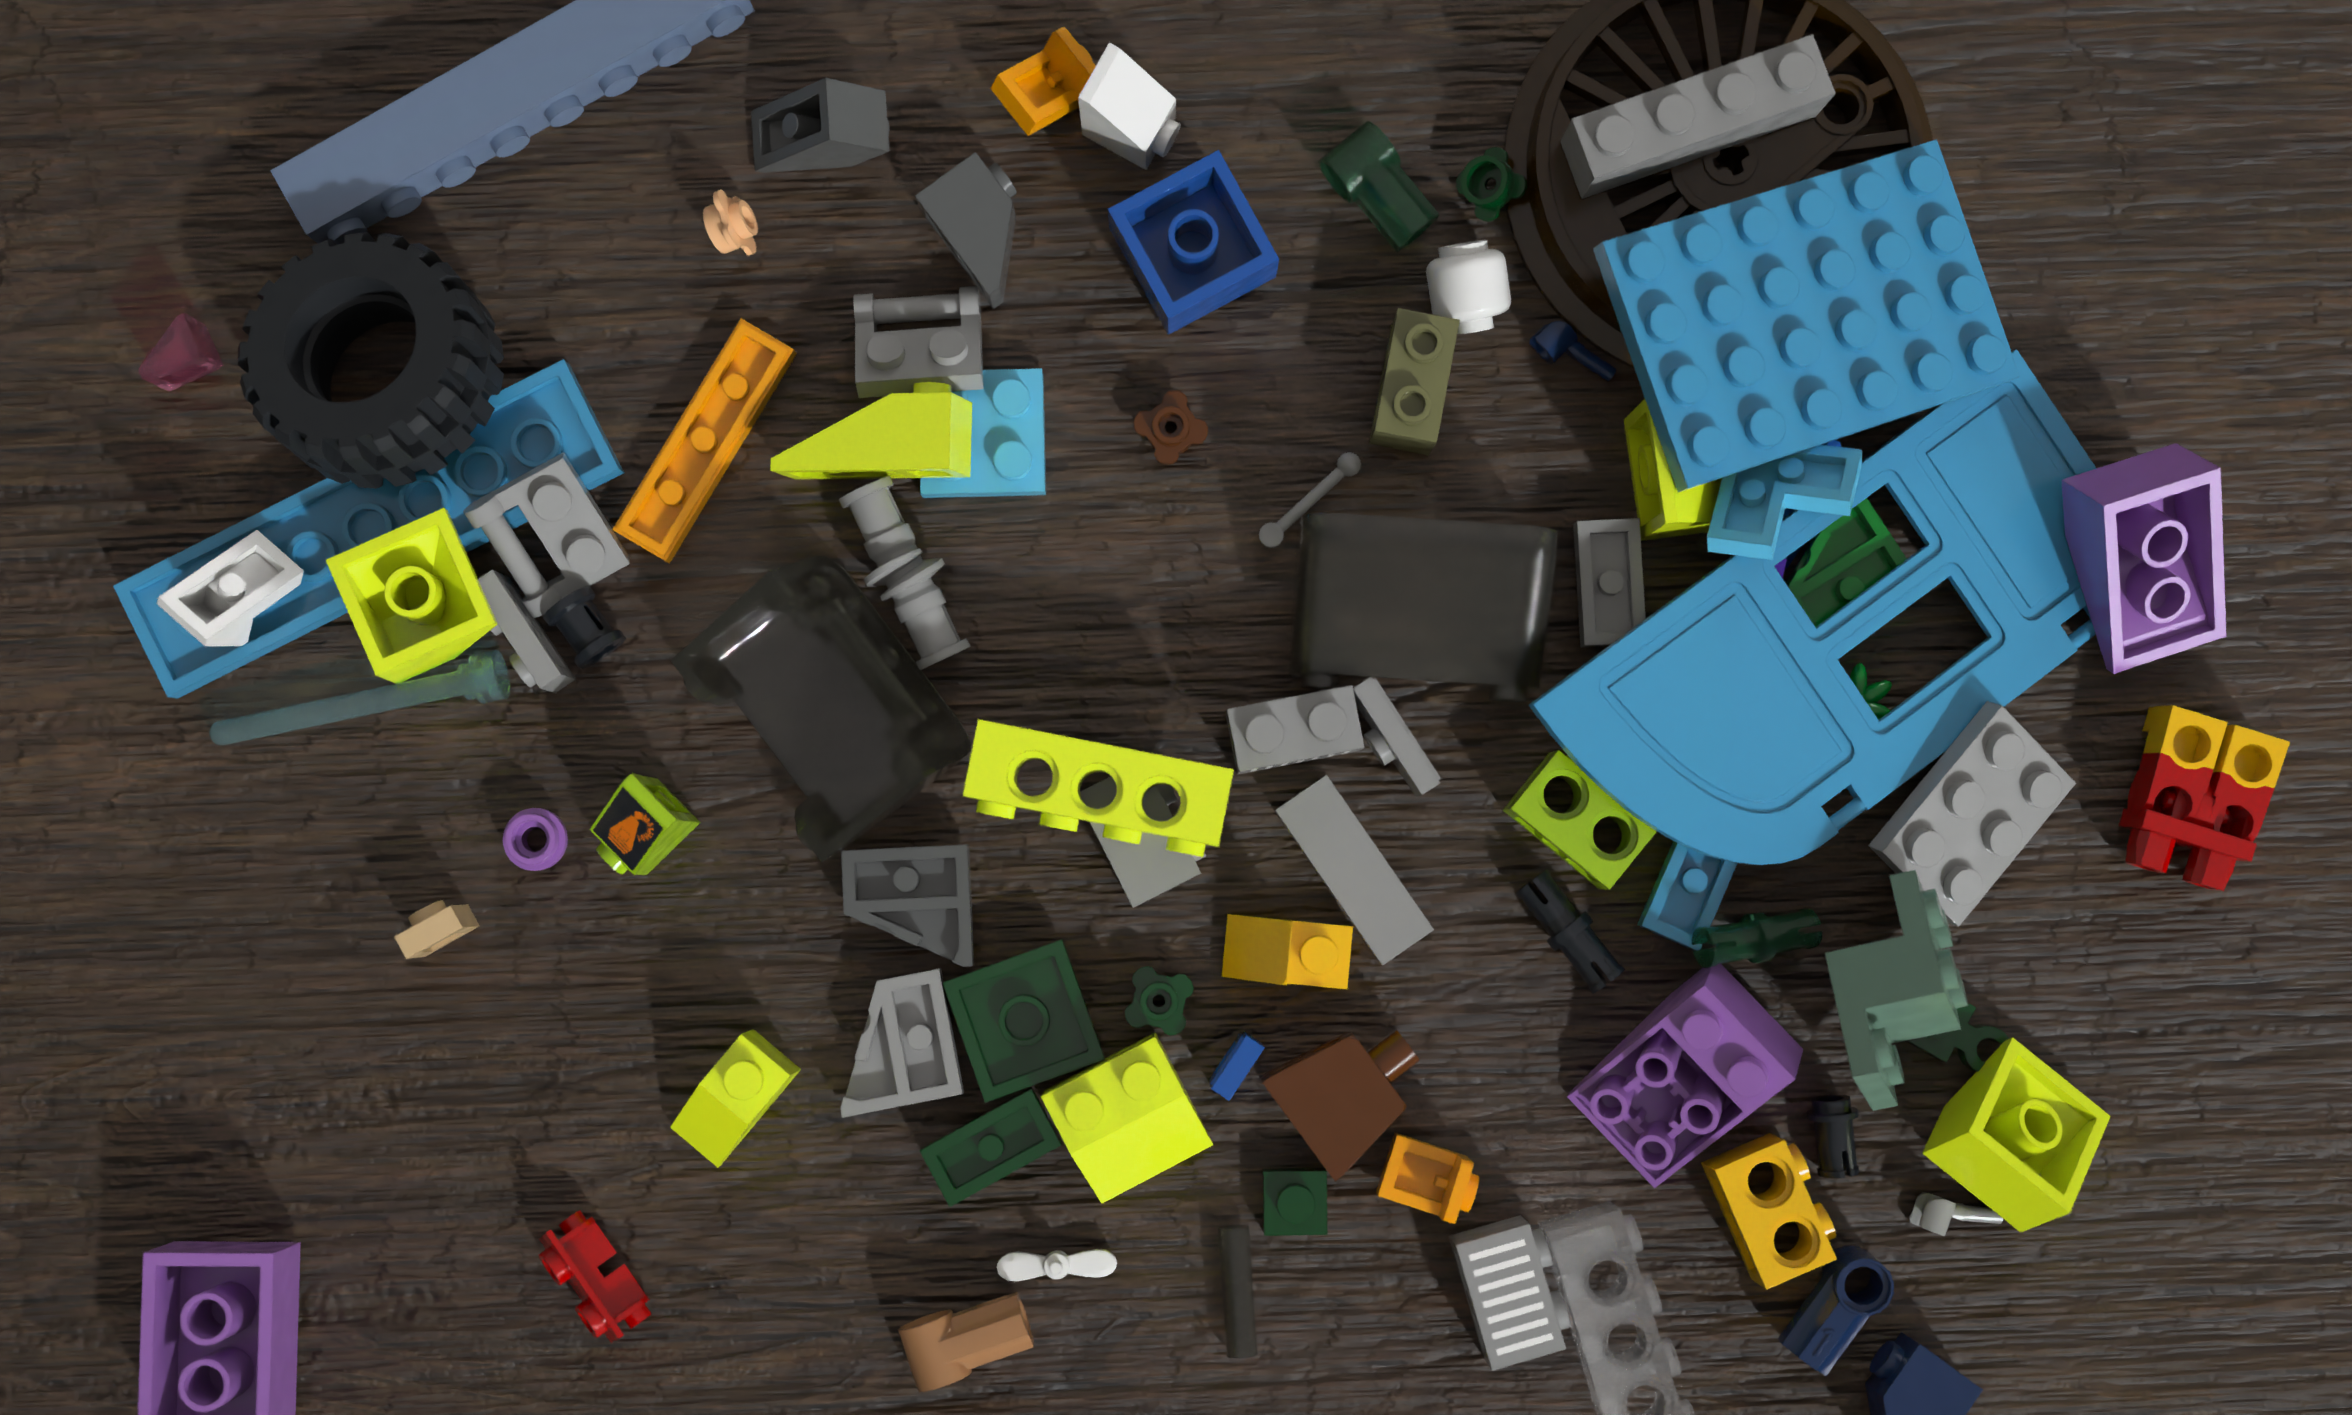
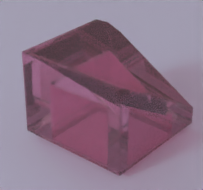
[138,313,223,391]

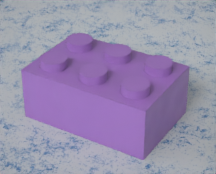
[138,1241,301,1415]

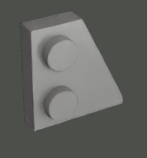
[840,968,964,1118]

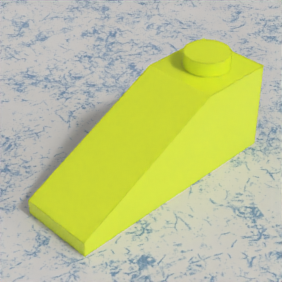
[770,382,972,479]

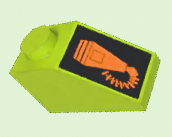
[590,773,701,875]

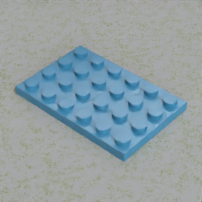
[1593,139,2020,492]

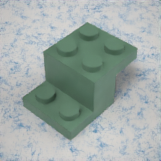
[1825,870,1968,1111]

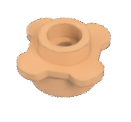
[703,189,758,256]

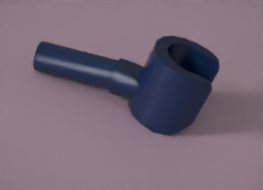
[1529,321,1617,381]

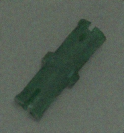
[1692,908,1822,968]

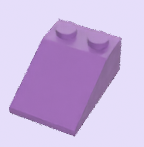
[2061,443,2226,674]

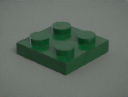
[943,939,1105,1103]

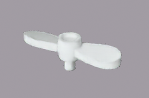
[997,1249,1117,1281]

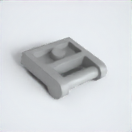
[853,286,984,398]
[463,452,630,618]

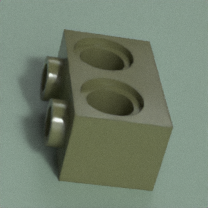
[1369,308,1460,455]

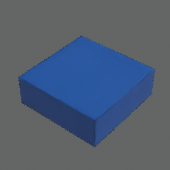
[1209,1031,1265,1101]

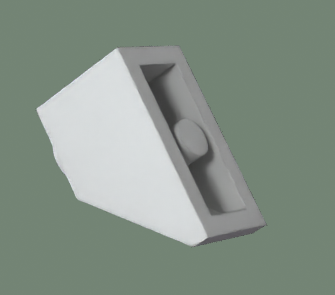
[1078,43,1181,170]

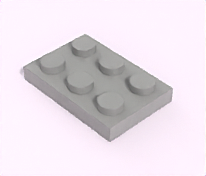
[1868,701,2076,927]

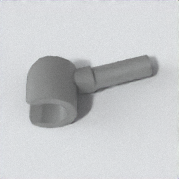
[1909,1192,2003,1236]

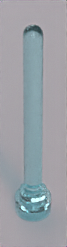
[209,650,510,745]

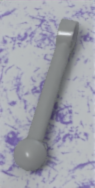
[1259,452,1361,548]

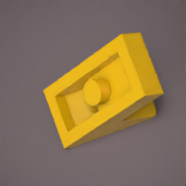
[1221,914,1353,989]

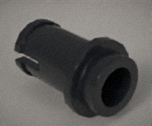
[1806,1095,1860,1178]

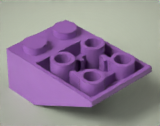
[1567,958,1803,1188]

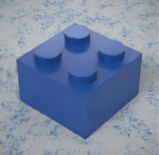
[1108,150,1279,335]

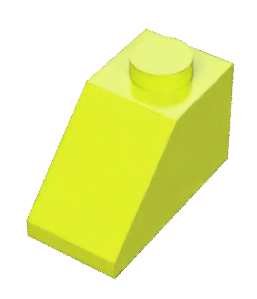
[670,1029,801,1168]

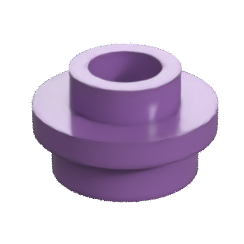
[503,808,568,871]

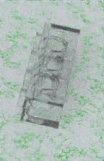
[1538,1201,1695,1415]

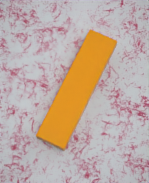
[612,318,797,564]

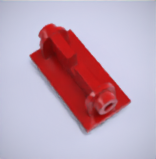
[538,1210,652,1343]

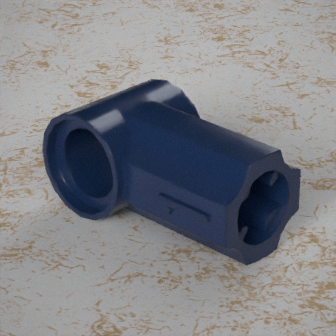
[1777,1245,1894,1376]

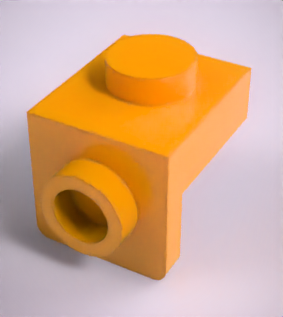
[990,27,1096,136]
[1376,1133,1479,1224]

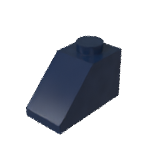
[1865,1332,1983,1415]

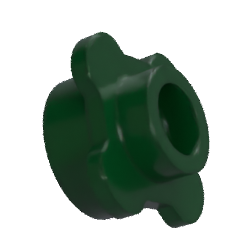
[1456,147,1527,222]
[1125,966,1193,1036]

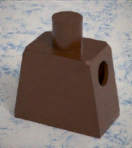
[1260,1030,1420,1181]

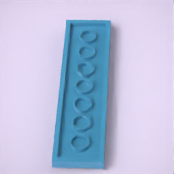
[113,359,624,699]

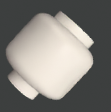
[1426,240,1511,334]

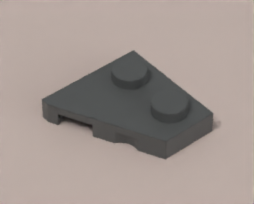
[841,844,974,967]

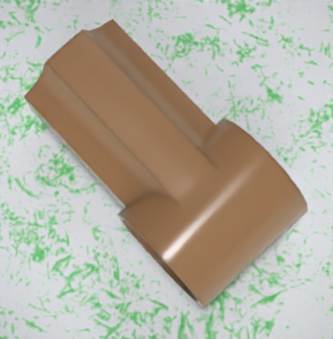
[898,1292,1035,1392]

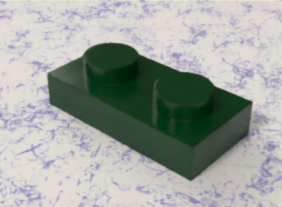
[920,1087,1062,1207]

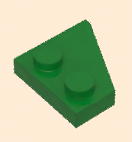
[1786,498,1907,627]

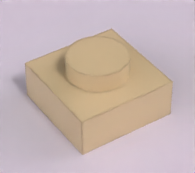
[394,900,480,959]

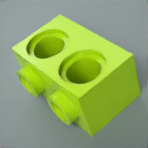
[1503,750,1657,890]

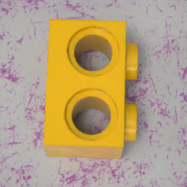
[1701,1133,1837,1290]

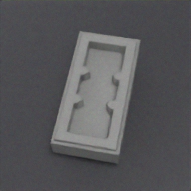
[1353,677,1441,797]

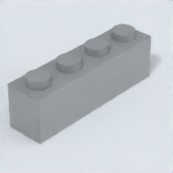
[1560,34,1836,199]

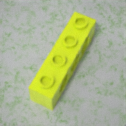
[963,719,1234,857]

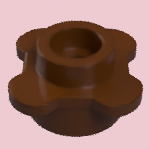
[1134,390,1208,465]

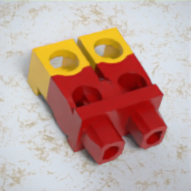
[2118,705,2290,891]

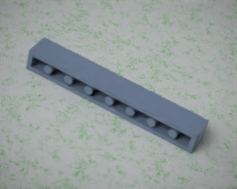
[270,0,755,245]

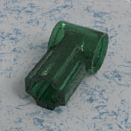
[1318,121,1440,252]

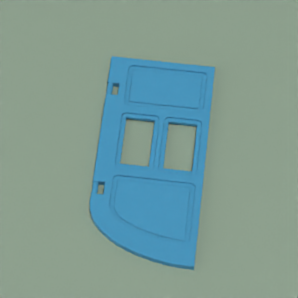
[1529,349,2097,865]

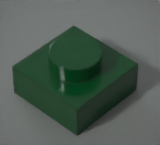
[1263,1168,1328,1236]

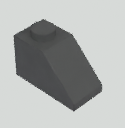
[751,78,889,173]
[915,152,1017,309]

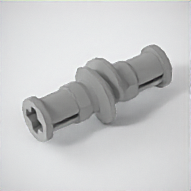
[839,476,971,670]

